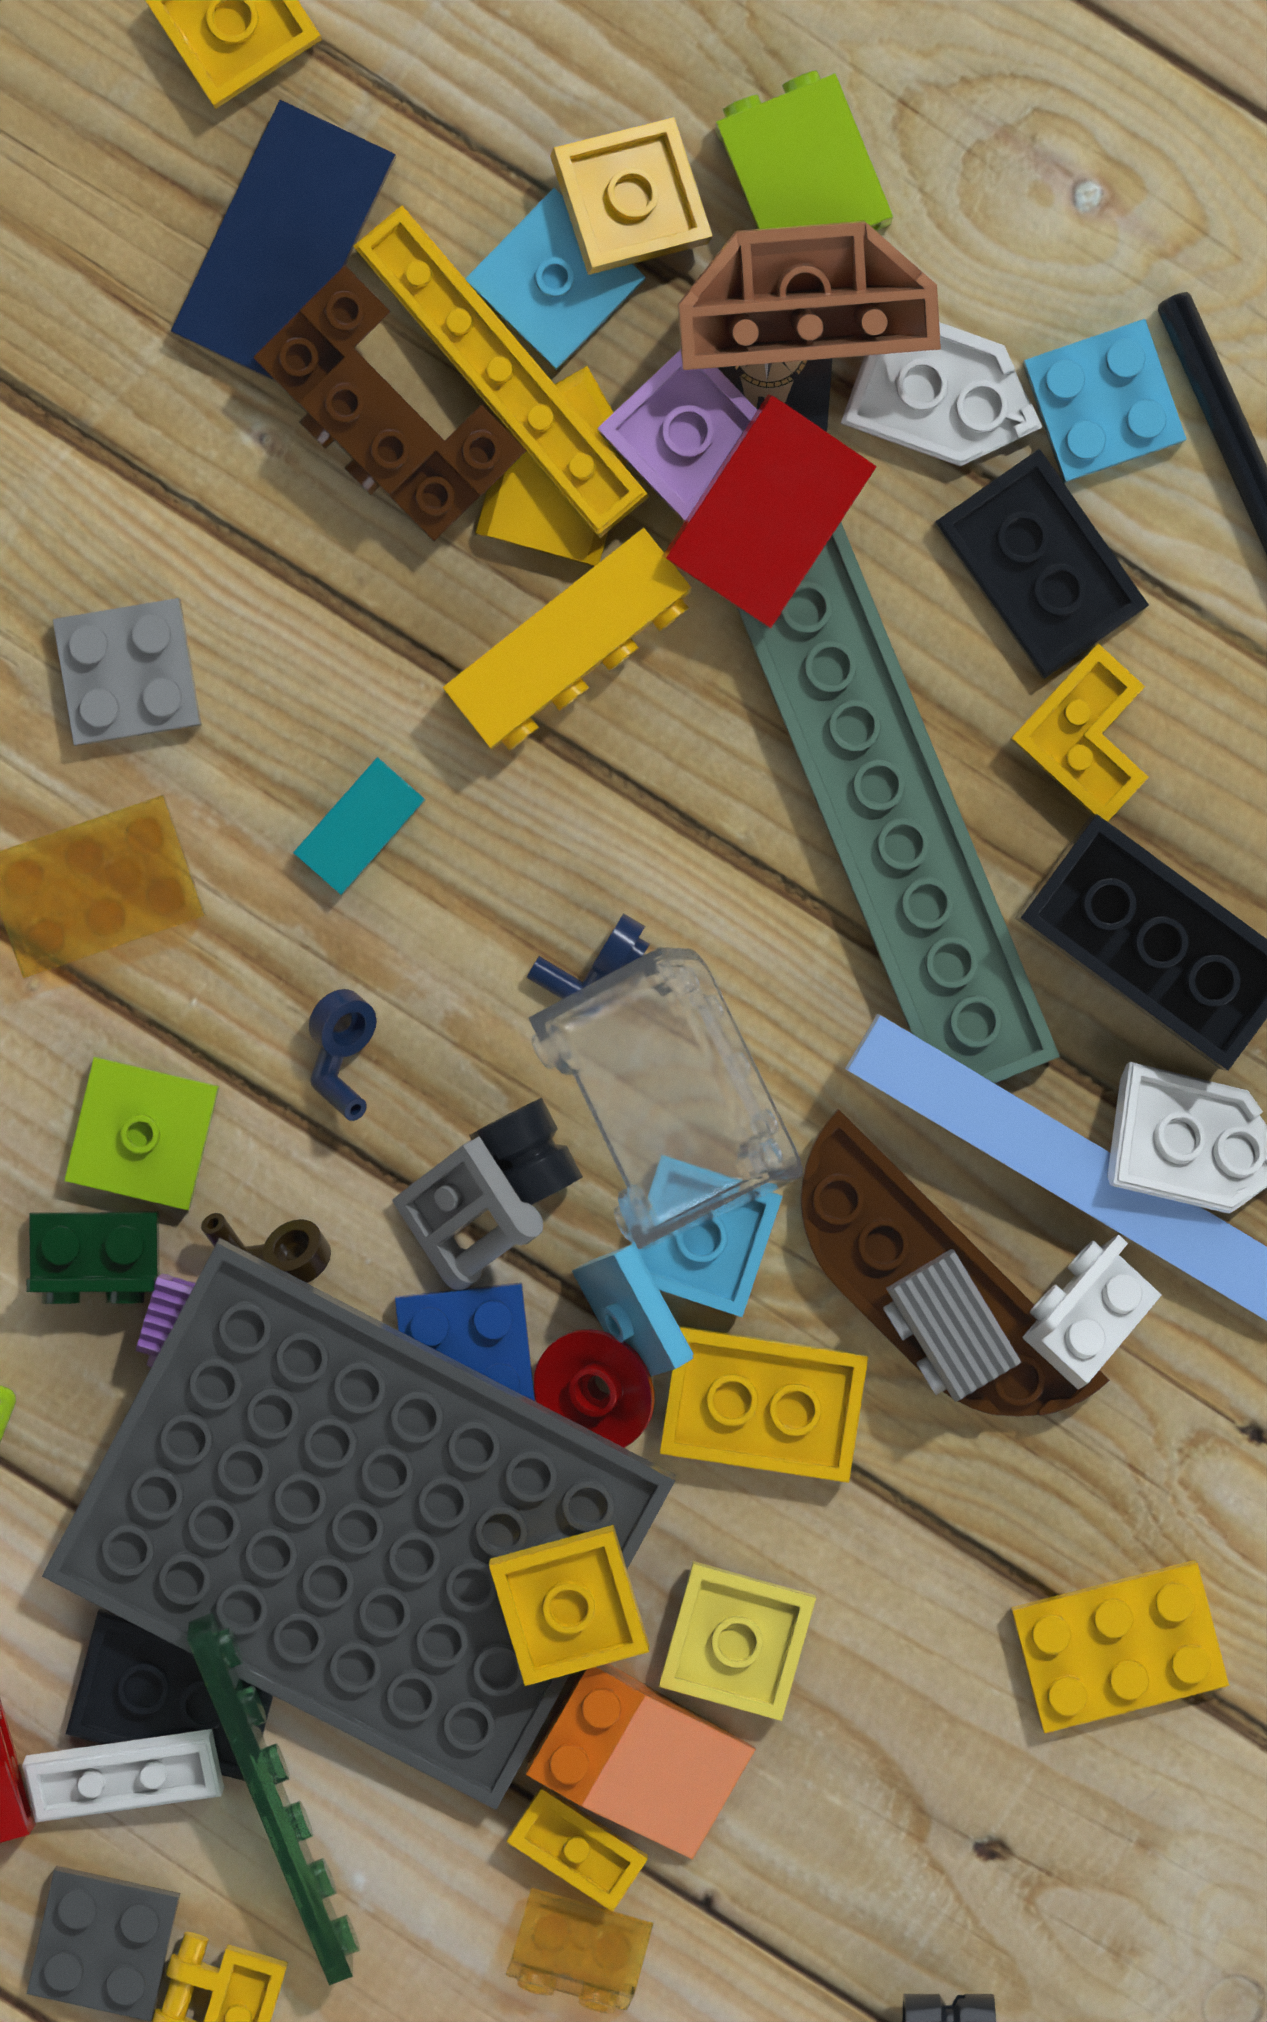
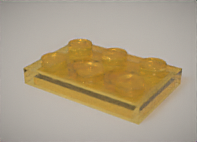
[0,795,206,979]

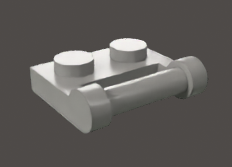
[392,1137,543,1291]

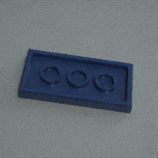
[171,100,396,383]

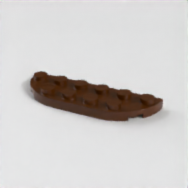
[801,1109,1110,1417]

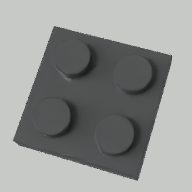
[27,1866,181,2022]

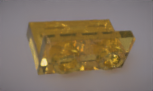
[506,1887,654,2014]

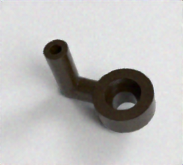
[201,1213,331,1283]

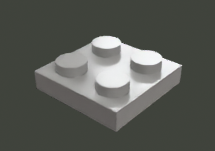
[53,598,202,746]

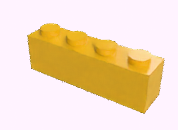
[442,527,692,751]

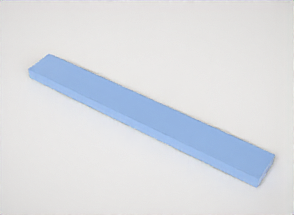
[845,1014,1267,1321]

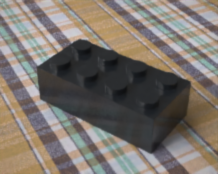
[1015,814,1267,1071]

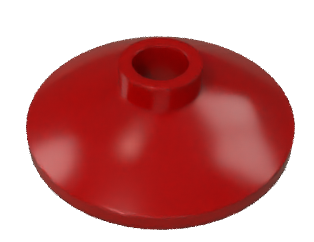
[534,1329,655,1448]

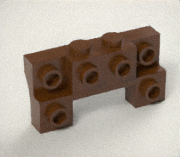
[253,265,527,541]

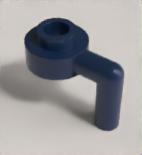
[526,913,650,1012]
[309,989,377,1121]

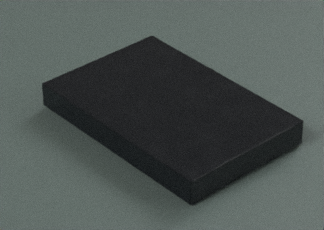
[934,448,1149,679]
[66,1609,273,1782]

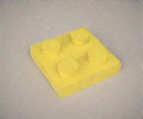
[659,1561,816,1721]

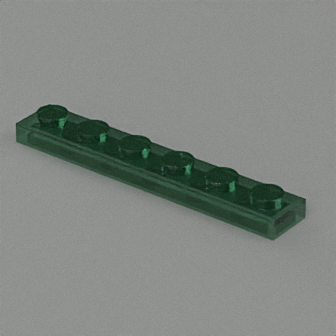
[187,1613,360,1986]

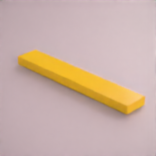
[353,205,649,538]

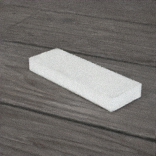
[22,1729,224,1823]

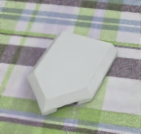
[840,322,1042,467]
[1107,1062,1267,1214]

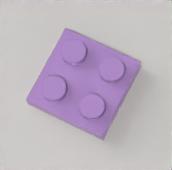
[597,349,757,522]

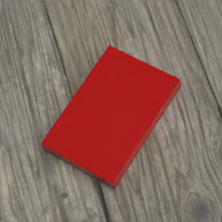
[662,394,877,628]

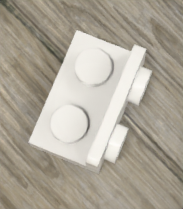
[1022,1234,1162,1390]

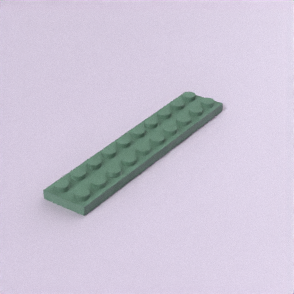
[736,522,1060,1083]

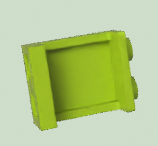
[715,71,893,231]

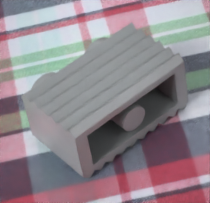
[883,1249,1021,1402]

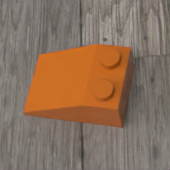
[526,1663,756,1859]

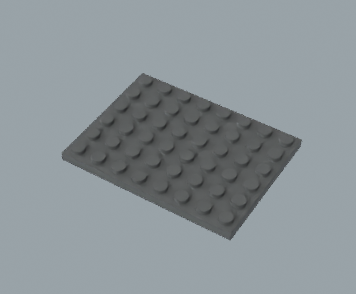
[42,1238,676,1810]

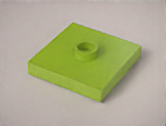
[64,1057,219,1211]

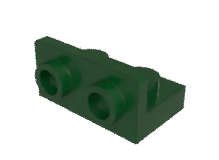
[26,1211,160,1304]

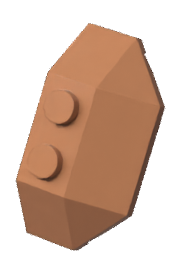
[678,221,941,370]

